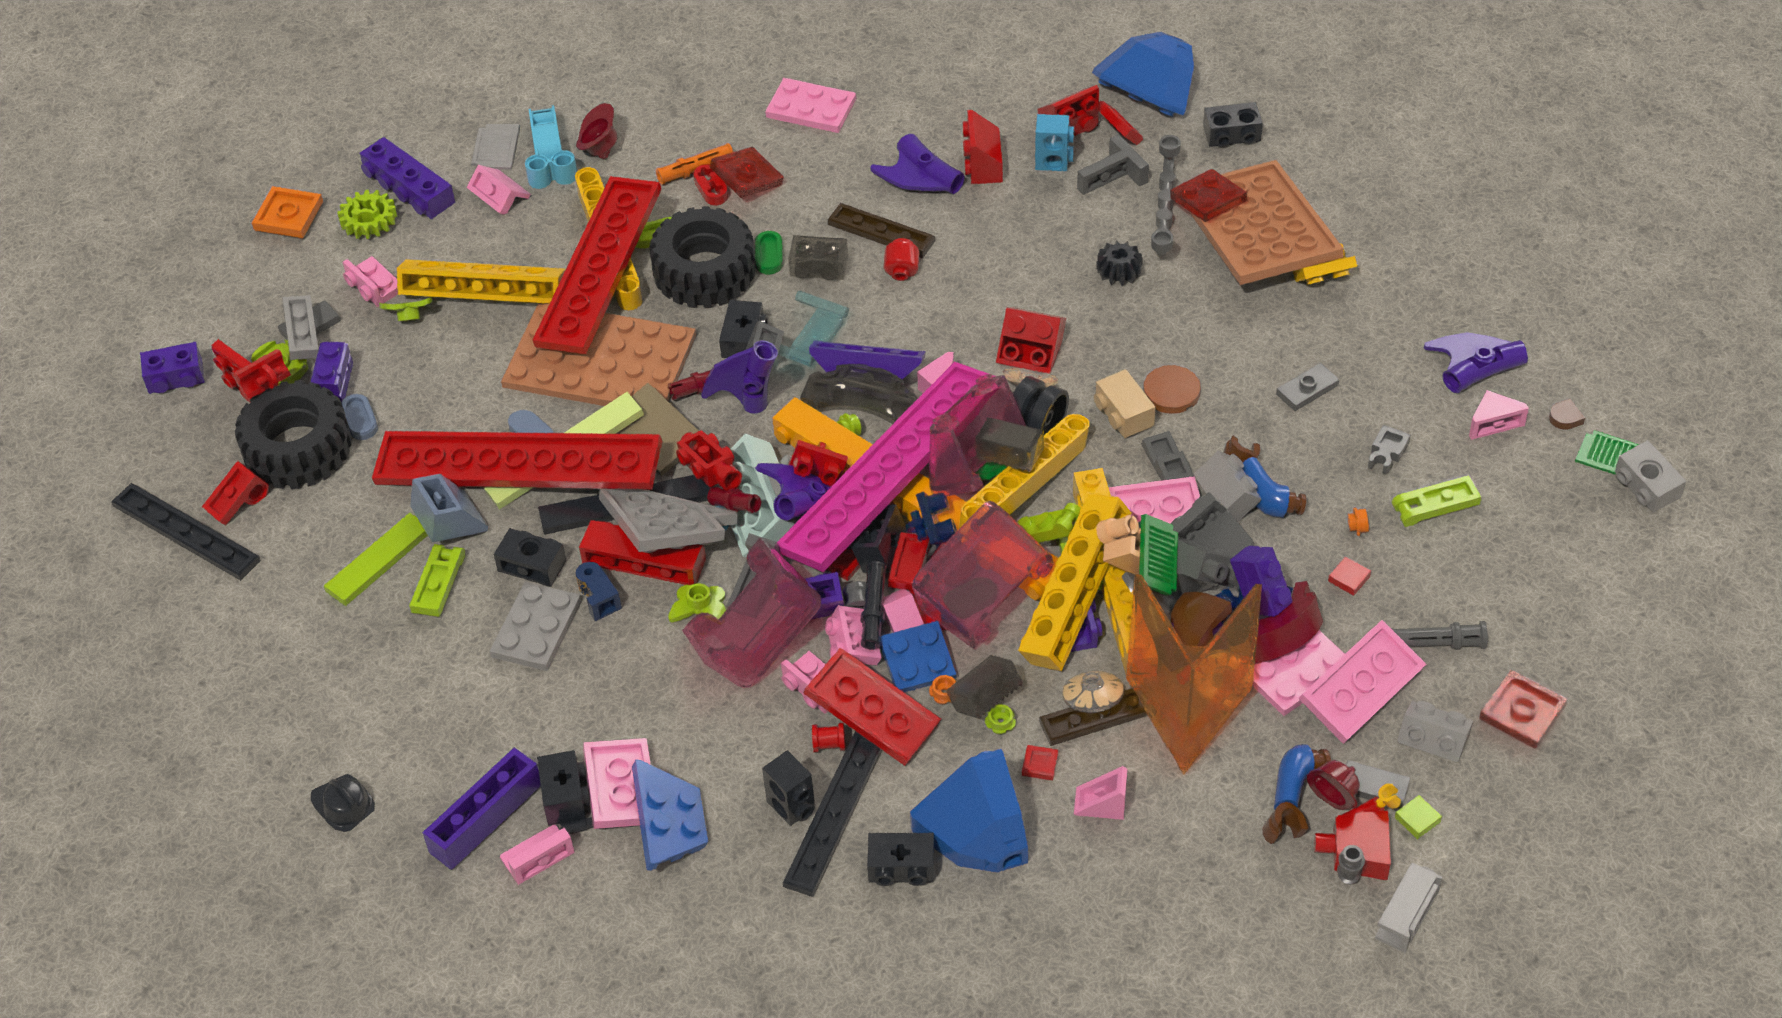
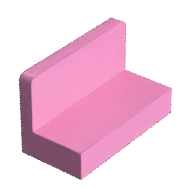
[467,165,531,214]
[500,825,575,885]

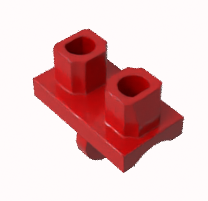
[233,349,291,400]
[788,440,848,486]

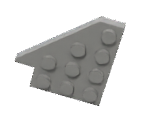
[599,489,737,553]

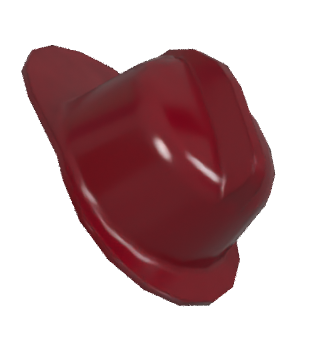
[576,103,618,160]
[1307,760,1360,810]

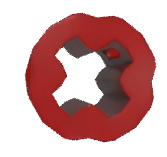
[812,723,845,752]

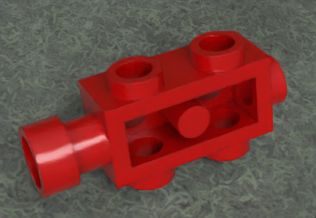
[676,430,742,491]

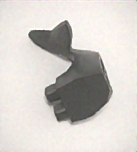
[1122,537,1239,637]

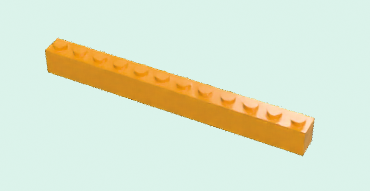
[772,397,1058,600]

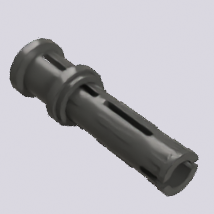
[1391,621,1488,650]

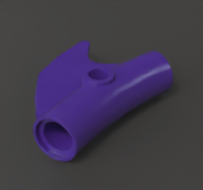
[870,134,965,194]
[1424,332,1528,393]
[701,340,778,414]
[755,463,832,520]

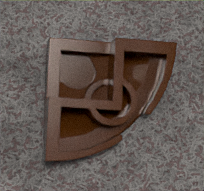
[1171,592,1232,657]

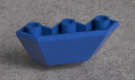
[1092,32,1194,116]
[910,749,1028,872]

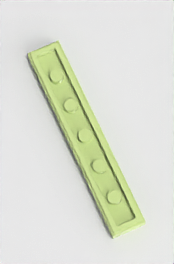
[483,392,644,509]

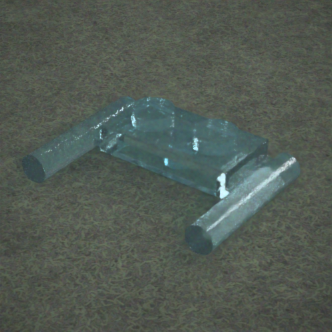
[778,290,849,367]

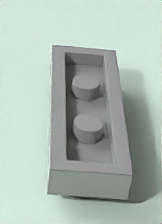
[282,295,318,360]

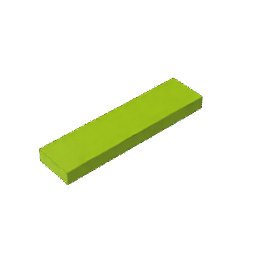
[324,513,428,606]

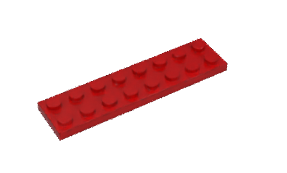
[532,176,662,354]

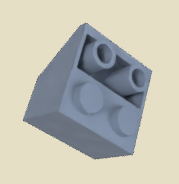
[410,474,488,542]

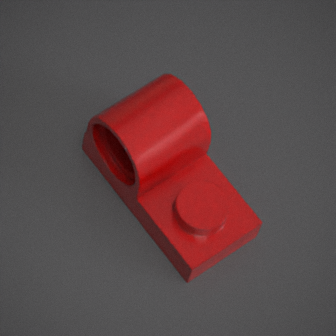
[202,461,269,525]

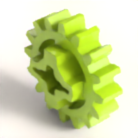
[337,190,397,239]

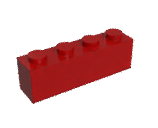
[579,520,706,585]

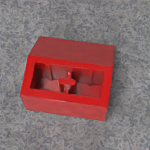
[1038,85,1099,136]
[962,110,1003,184]
[996,307,1067,374]

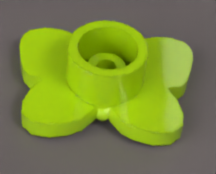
[379,297,433,321]
[668,583,727,625]

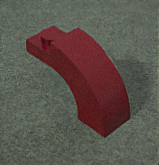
[1246,581,1323,664]

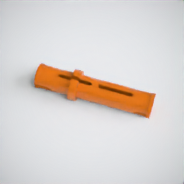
[656,143,734,185]

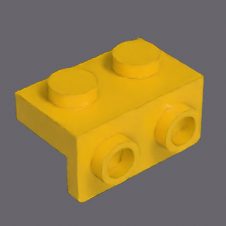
[1293,243,1357,285]

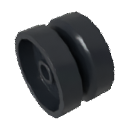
[1003,376,1069,445]

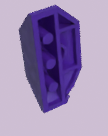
[809,340,926,391]

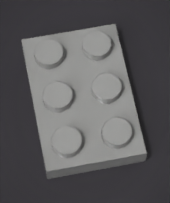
[489,582,581,671]

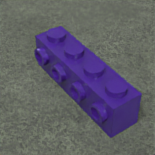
[359,137,456,220]
[422,747,541,870]

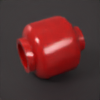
[883,238,920,281]

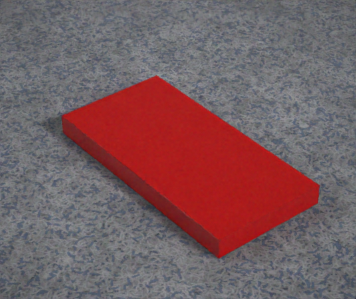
[803,648,941,766]

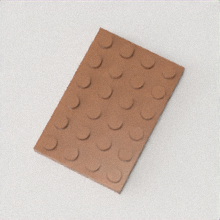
[1177,160,1344,285]
[501,303,696,406]

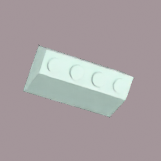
[715,434,801,557]

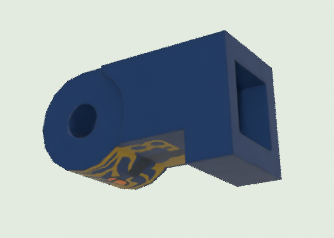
[575,562,622,621]

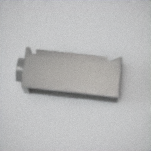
[1375,863,1442,953]

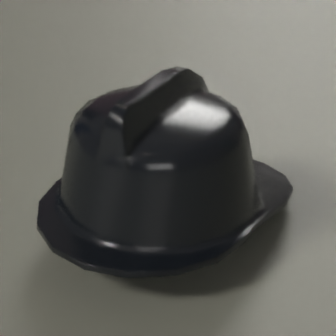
[311,774,375,832]

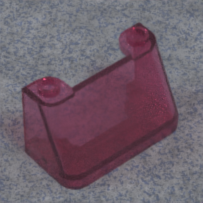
[929,374,1031,498]
[912,501,1054,649]
[682,538,821,688]

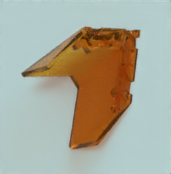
[1126,574,1262,775]

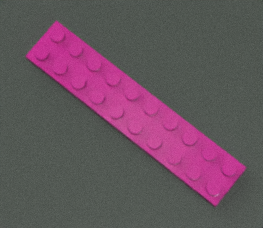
[777,361,1002,572]

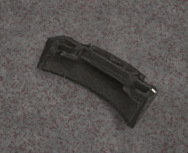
[800,364,917,425]

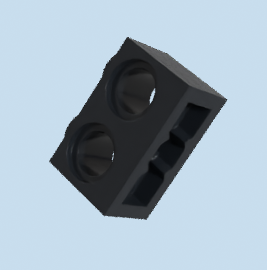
[1203,102,1263,147]
[762,750,815,826]

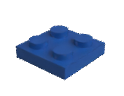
[880,621,957,693]

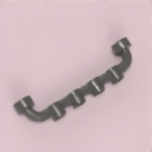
[1151,135,1181,256]

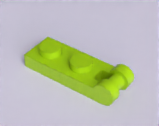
[1391,475,1481,527]
[1014,503,1080,543]
[409,544,465,617]

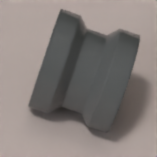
[843,581,866,609]

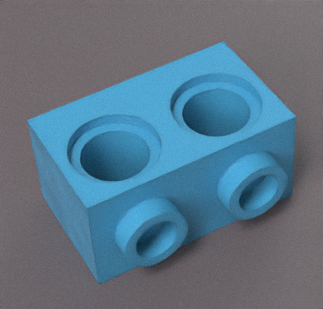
[1035,114,1074,171]

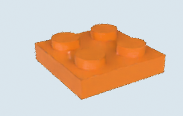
[252,186,323,238]

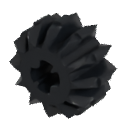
[1096,240,1143,286]

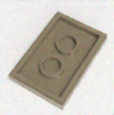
[617,383,699,476]

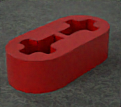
[693,164,728,206]

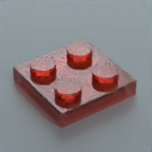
[709,146,784,198]
[1170,169,1247,222]
[1479,670,1568,749]

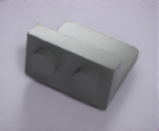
[1171,492,1254,556]

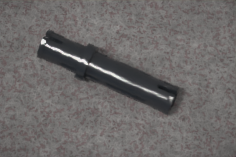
[860,561,886,650]

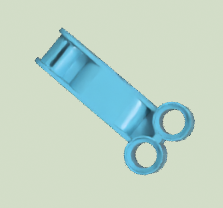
[525,105,577,189]

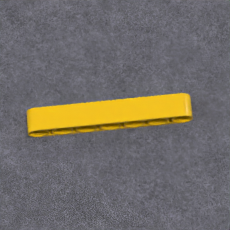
[575,167,643,310]
[958,414,1089,542]

